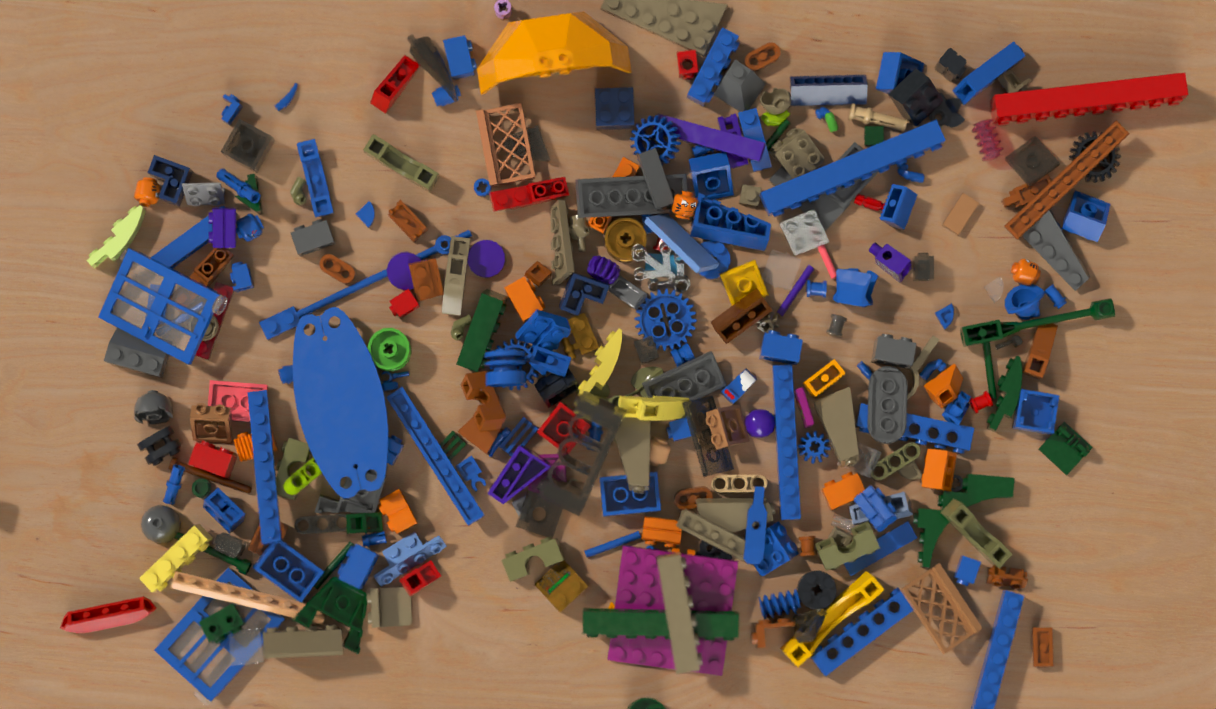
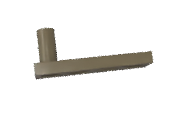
[676,508,745,561]

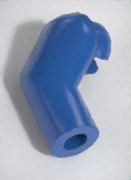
[919,359,947,381]

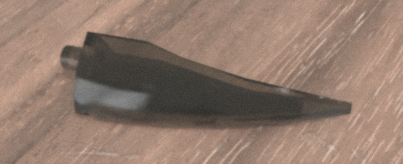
[407,35,458,102]

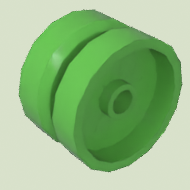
[368,328,412,372]

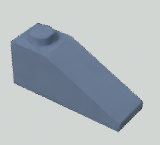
[849,492,913,525]

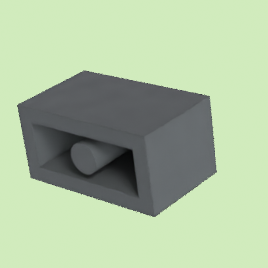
[290,219,336,256]

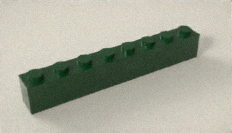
[582,608,739,641]

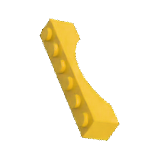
[780,571,884,667]

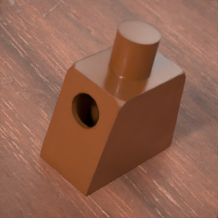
[458,417,502,455]

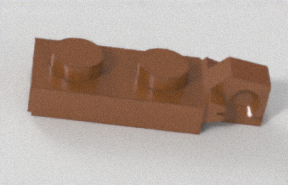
[1001,174,1051,208]

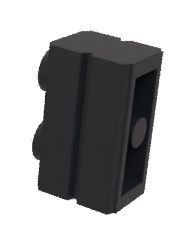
[935,48,967,82]
[534,368,580,408]

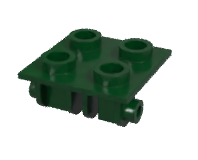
[1038,421,1093,476]

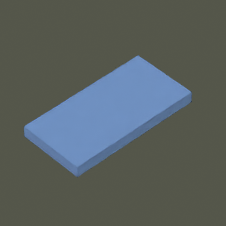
[645,214,720,273]

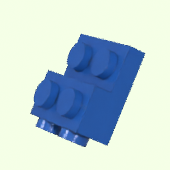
[515,310,571,351]

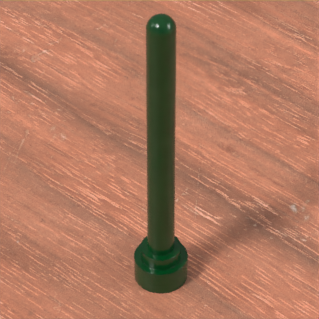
[174,532,252,575]

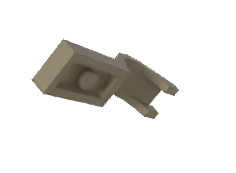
[907,335,939,400]

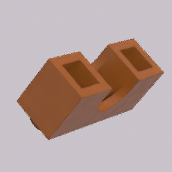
[460,371,506,432]

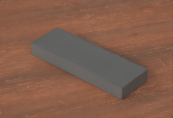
[637,148,674,209]

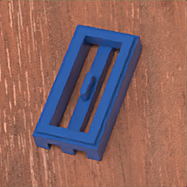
[499,417,538,457]

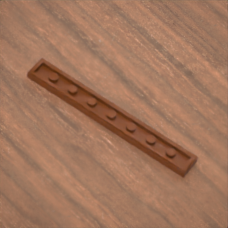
[1004,120,1130,240]

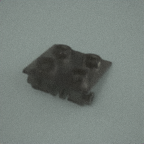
[779,209,830,256]

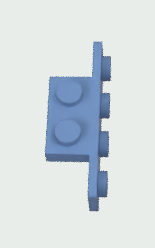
[374,531,446,586]

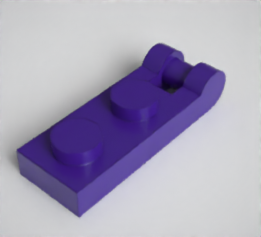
[717,113,748,169]

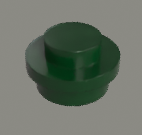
[192,478,211,498]

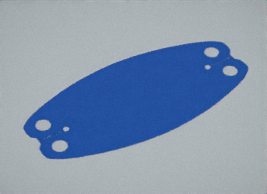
[293,307,388,498]

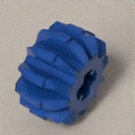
[798,431,831,464]

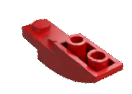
[489,177,569,212]

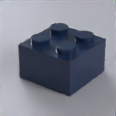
[595,87,634,130]

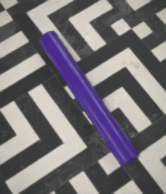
[777,265,814,316]

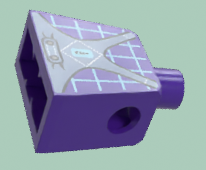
[869,242,912,283]

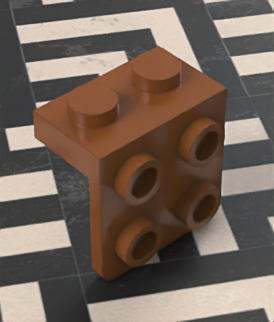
[751,618,795,648]

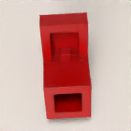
[399,560,441,596]

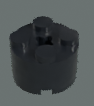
[796,571,837,610]

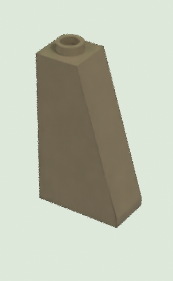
[814,387,859,468]
[612,417,651,493]
[695,498,775,532]

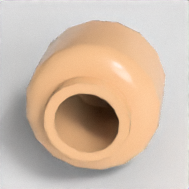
[650,436,671,466]

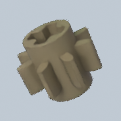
[756,311,780,333]

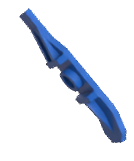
[743,486,767,565]

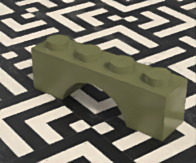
[363,134,440,193]
[941,499,1012,568]

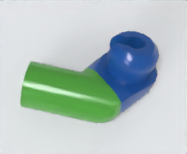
[815,107,839,132]

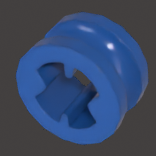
[474,178,491,197]

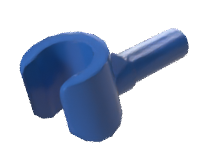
[381,371,409,383]

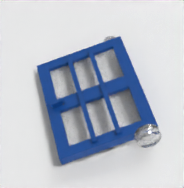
[98,248,228,365]
[154,568,286,706]

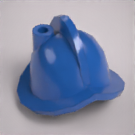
[1005,284,1045,320]

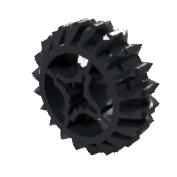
[1069,131,1121,183]

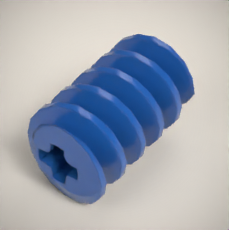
[758,589,800,620]

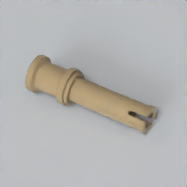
[848,103,907,132]

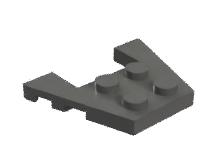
[315,464,387,513]

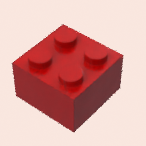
[537,401,591,456]
[188,440,237,479]

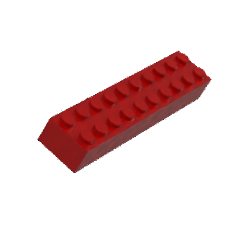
[990,72,1188,126]

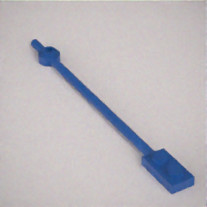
[259,230,472,340]

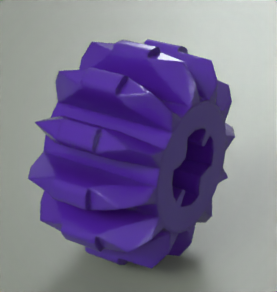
[587,256,620,284]

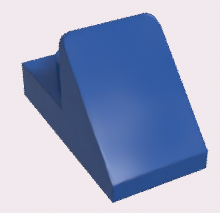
[529,345,571,377]

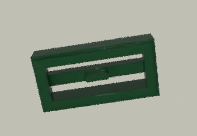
[439,431,467,461]

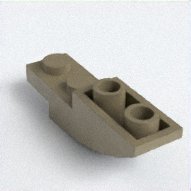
[442,236,471,316]

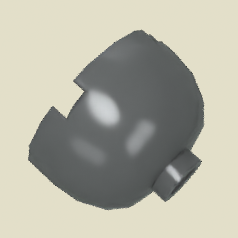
[134,390,173,425]
[141,505,181,544]

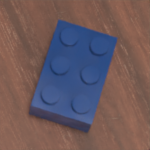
[599,472,661,517]
[253,540,324,603]

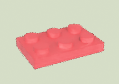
[208,380,268,422]

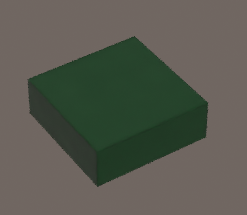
[864,126,884,146]

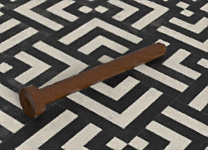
[169,457,252,493]

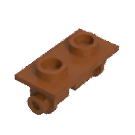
[986,566,1028,589]

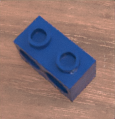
[203,488,245,534]

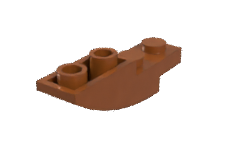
[170,248,234,314]

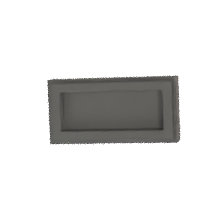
[608,275,648,311]

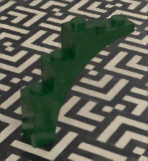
[913,474,1015,568]

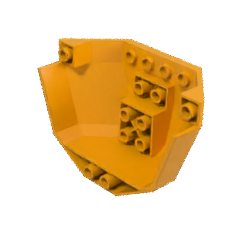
[477,11,632,95]

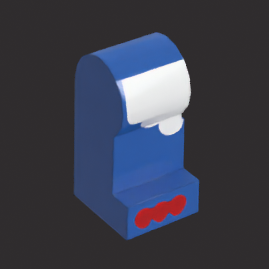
[721,368,757,405]

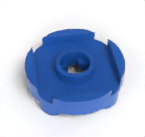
[699,240,731,279]

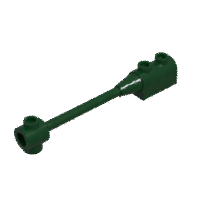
[960,298,1115,347]

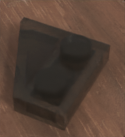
[502,126,550,162]

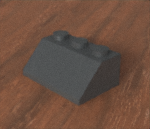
[104,328,173,378]

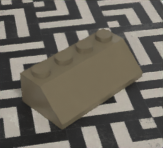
[263,625,343,658]

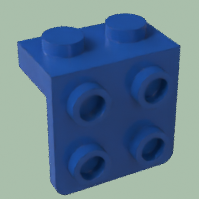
[753,521,800,576]

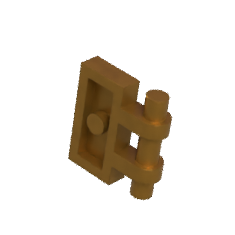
[561,313,599,360]

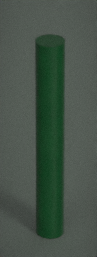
[749,119,791,165]
[982,342,997,399]
[313,541,355,590]

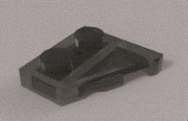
[793,608,827,643]

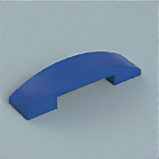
[296,139,334,218]

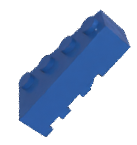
[690,193,771,251]

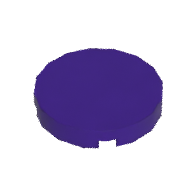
[468,240,505,278]
[386,251,422,290]

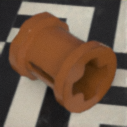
[798,536,817,556]

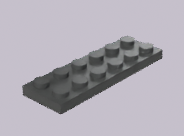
[575,174,687,218]

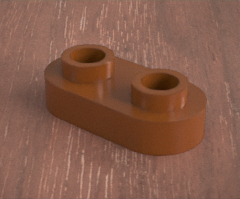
[745,42,781,72]
[319,254,355,284]
[674,486,713,510]

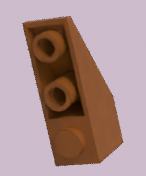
[1022,323,1058,380]

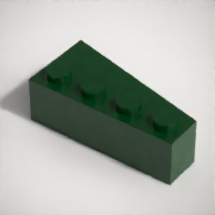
[456,289,508,372]

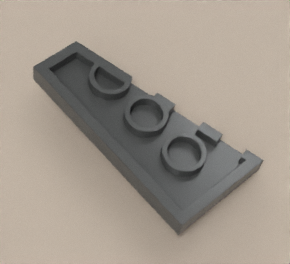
[1022,209,1090,291]

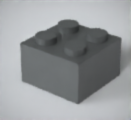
[871,334,916,369]

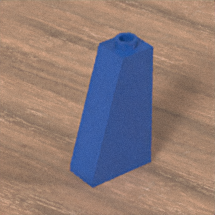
[952,41,1026,105]

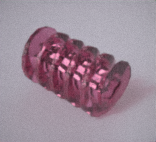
[971,119,1004,162]

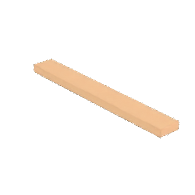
[171,571,325,625]

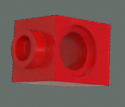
[676,50,698,80]
[389,289,420,319]

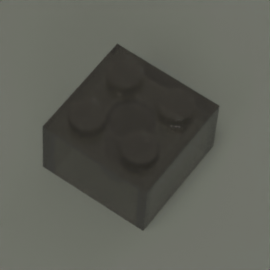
[221,119,275,173]

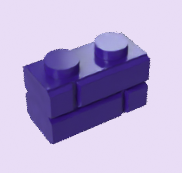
[208,208,236,248]

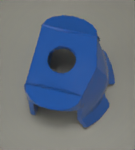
[833,268,878,307]

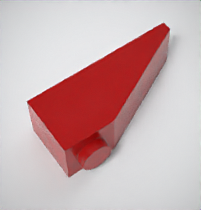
[370,55,420,114]

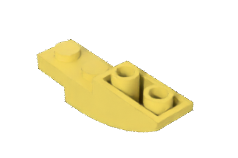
[578,328,622,400]
[616,396,690,420]

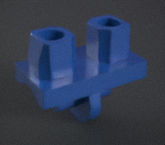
[942,391,971,425]

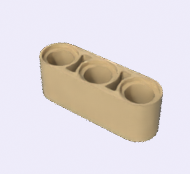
[711,475,767,493]

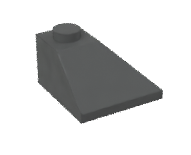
[714,60,766,112]

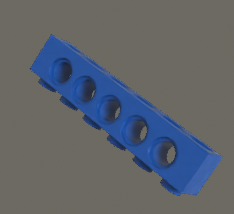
[855,403,974,454]
[810,587,913,676]

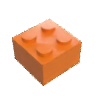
[504,277,546,323]

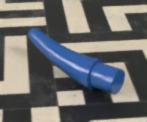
[274,83,298,112]
[857,361,873,380]
[488,427,511,457]

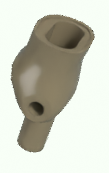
[569,215,590,252]

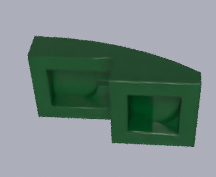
[346,512,383,534]

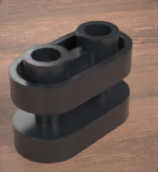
[137,426,182,466]

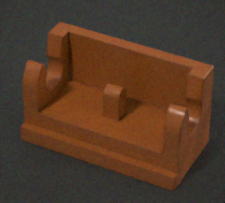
[388,199,428,242]

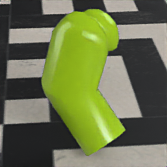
[761,110,790,126]

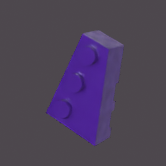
[487,444,553,504]

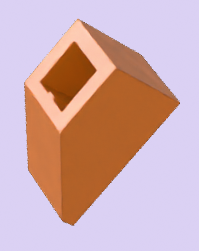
[923,364,963,409]

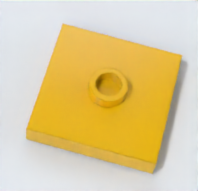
[719,260,769,306]

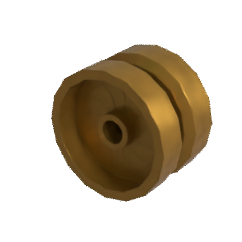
[605,218,647,263]

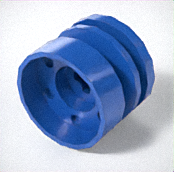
[485,348,526,387]

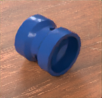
[670,343,695,366]

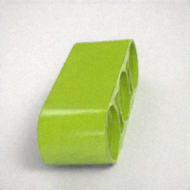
[284,457,322,495]

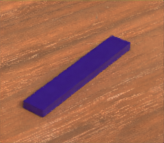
[652,114,766,162]

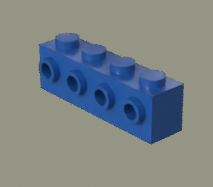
[687,27,740,107]

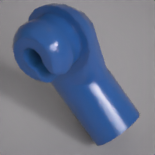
[897,164,924,183]

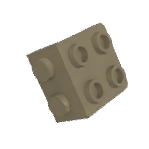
[769,128,825,179]
[367,587,412,628]

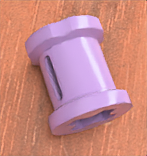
[494,0,512,19]

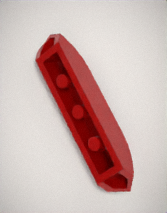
[60,596,157,633]

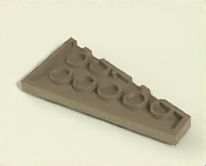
[601,0,728,56]

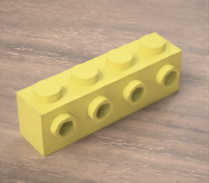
[139,524,213,593]

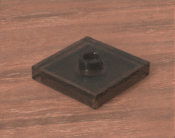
[1005,136,1060,187]

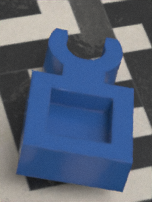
[456,455,486,492]

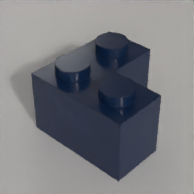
[147,155,193,207]
[559,272,609,315]

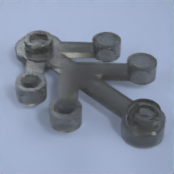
[631,242,690,293]

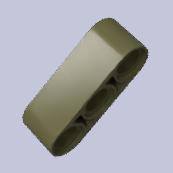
[869,443,920,481]

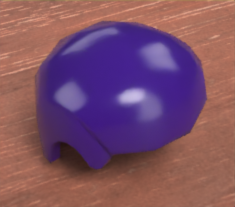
[744,409,775,438]

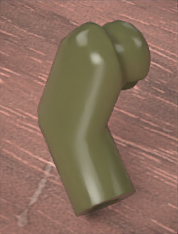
[290,177,306,205]
[451,314,472,340]

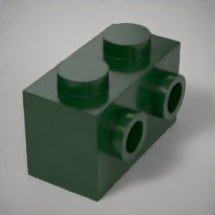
[198,603,246,644]

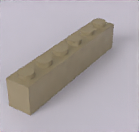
[657,552,703,674]

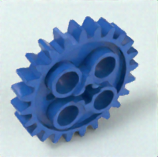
[634,289,697,351]

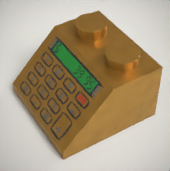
[534,560,589,613]

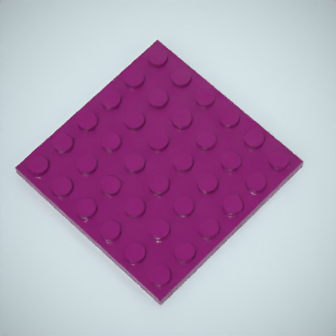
[607,545,738,676]

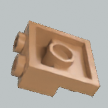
[190,403,232,443]
[706,404,750,450]

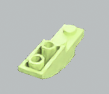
[87,205,146,268]

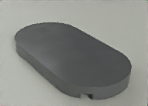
[867,366,908,444]

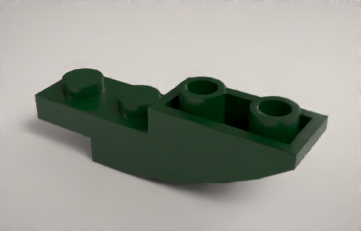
[986,356,1022,432]

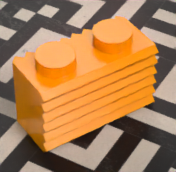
[803,359,845,398]

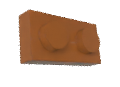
[1032,628,1053,667]

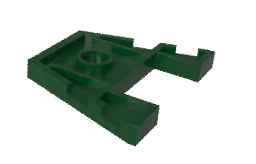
[292,576,367,654]

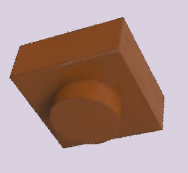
[524,261,552,287]

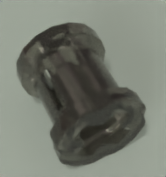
[826,314,847,337]

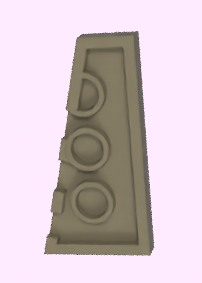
[550,200,575,286]

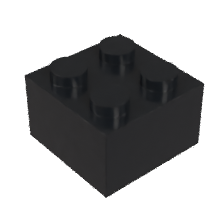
[888,68,943,127]

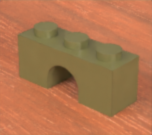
[276,438,311,501]
[815,522,880,571]
[502,536,566,582]

